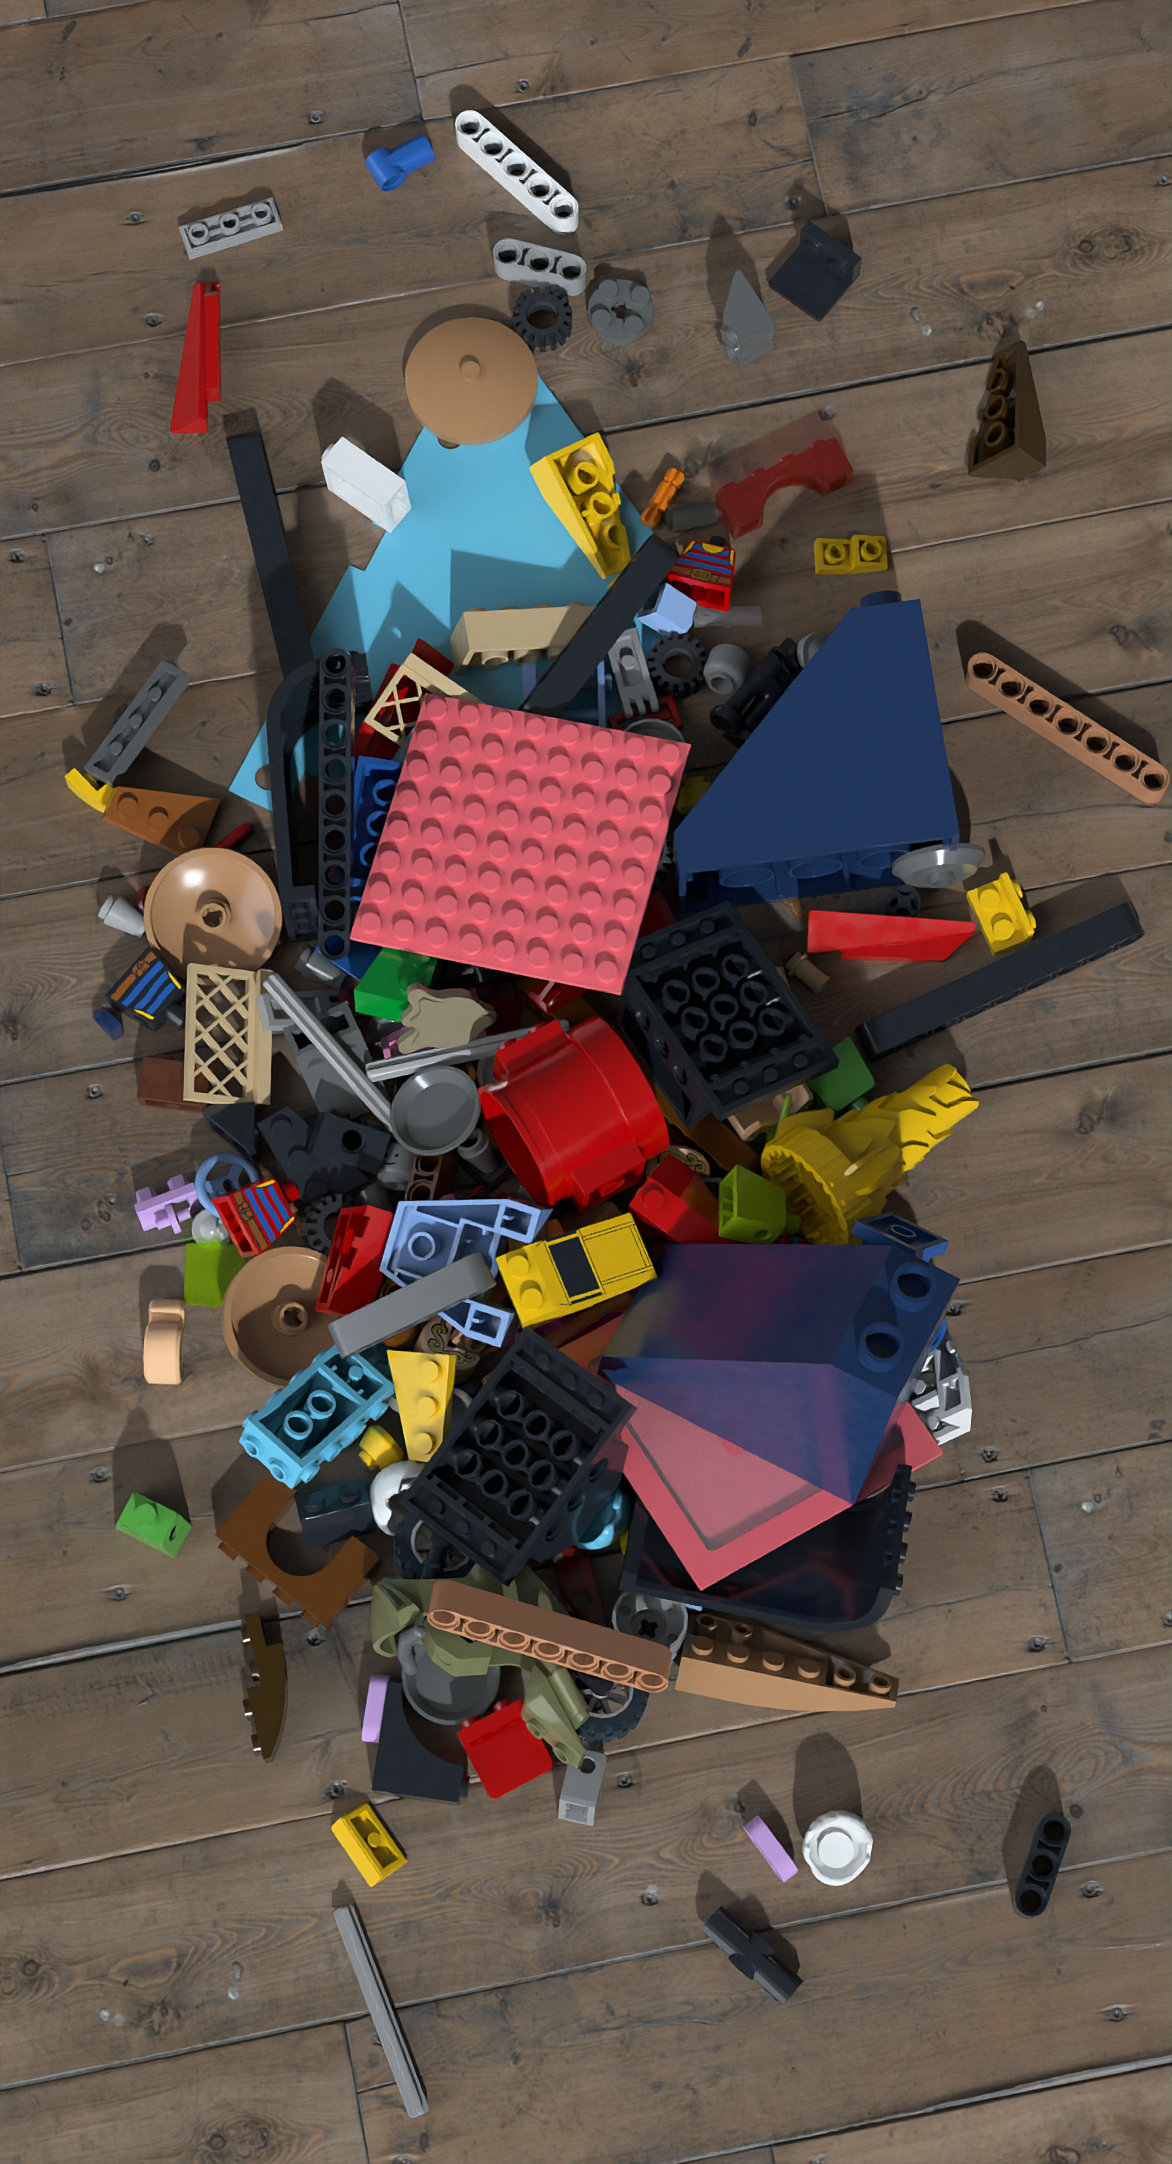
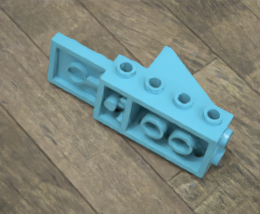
[239,1336,418,1489]

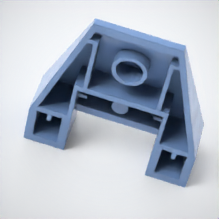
[379,1198,553,1348]

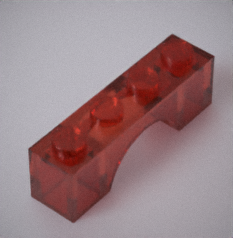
[715,437,853,540]

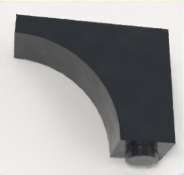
[371,1681,470,1806]

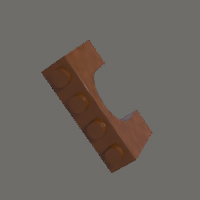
[215,1470,382,1630]

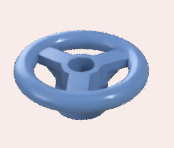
[195,1152,261,1218]

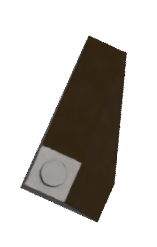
[968,340,1046,479]

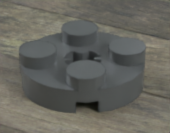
[588,279,654,346]

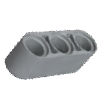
[493,238,587,296]

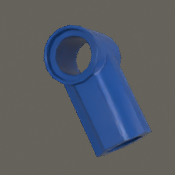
[365,133,435,192]

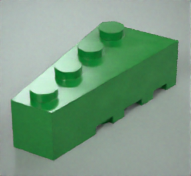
[354,947,446,1023]

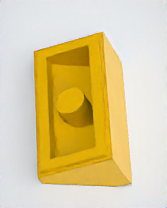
[331,1802,408,1887]

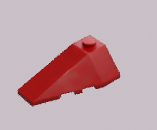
[627,1153,748,1244]

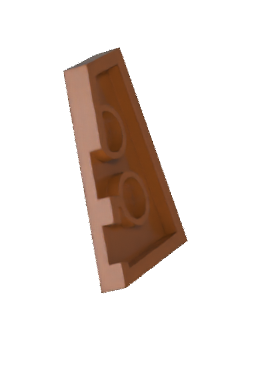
[101,786,221,856]

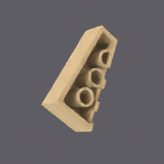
[450,602,595,676]

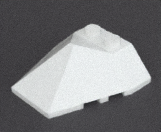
[908,1329,972,1446]

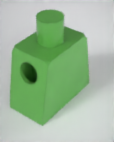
[806,1036,876,1120]
[115,1492,192,1558]

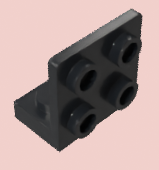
[768,221,862,322]

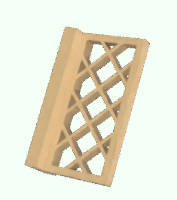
[364,652,487,751]
[183,963,273,1112]

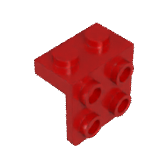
[457,1697,553,1799]

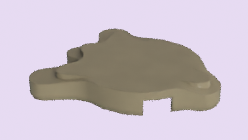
[397,983,497,1054]

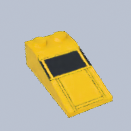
[495,1213,658,1330]

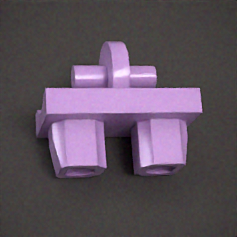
[134,1174,203,1234]

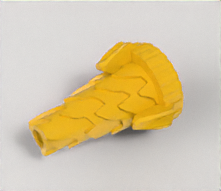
[760,1064,979,1245]

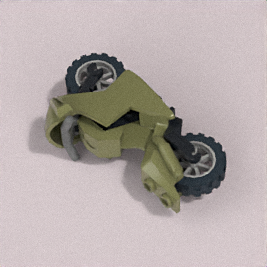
[369,1510,649,1769]

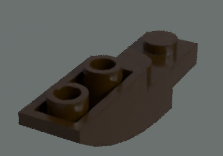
[240,1612,288,1763]

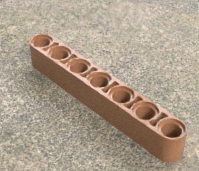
[965,652,1170,803]
[427,1580,672,1692]

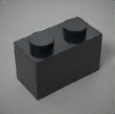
[294,1477,378,1550]

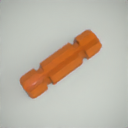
[641,467,684,529]

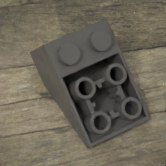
[283,1002,392,1121]

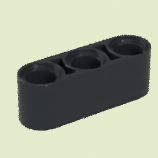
[1012,1813,1071,1920]

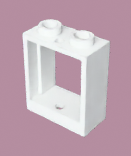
[321,437,411,533]

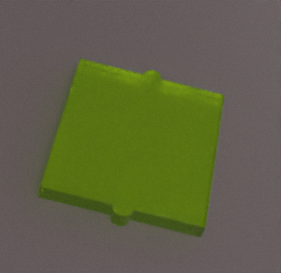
[184,1241,245,1309]

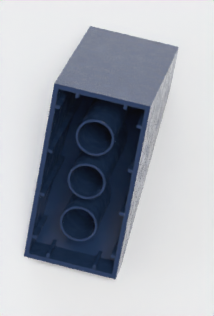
[672,590,960,915]
[597,1243,960,1505]

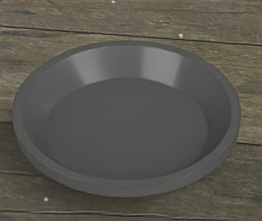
[891,843,986,888]
[390,1066,481,1156]
[402,1643,500,1725]

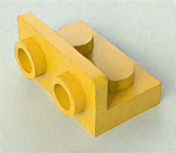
[966,871,1036,957]

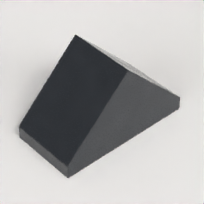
[201,1102,261,1167]

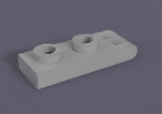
[607,628,659,719]
[256,989,343,1031]

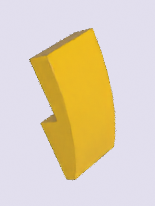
[814,535,888,575]
[64,768,113,813]

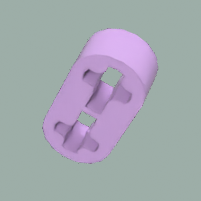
[362,1673,390,1743]
[743,1815,798,1883]

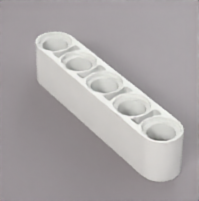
[455,110,579,236]

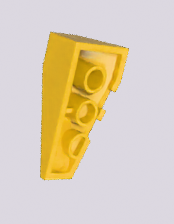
[529,432,631,580]

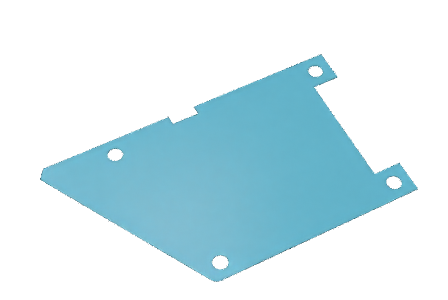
[228,321,671,811]

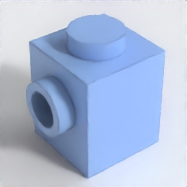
[636,583,697,638]

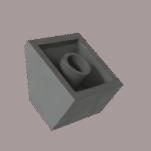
[720,270,775,369]

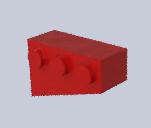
[314,1205,395,1318]

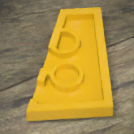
[387,1350,456,1462]

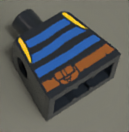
[105,947,186,1031]

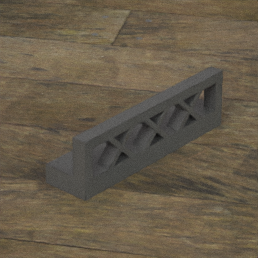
[84,660,192,788]

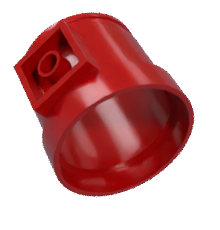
[478,1016,669,1215]

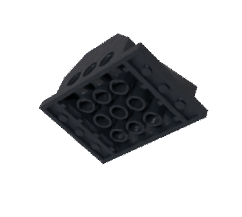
[616,900,840,1130]
[399,1326,638,1587]

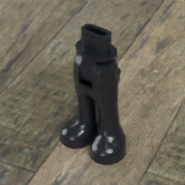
[709,638,800,749]

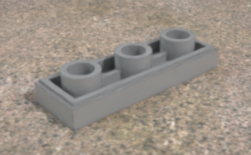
[179,197,283,260]

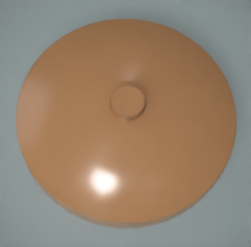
[405,317,538,445]
[144,847,283,986]
[221,1246,340,1389]

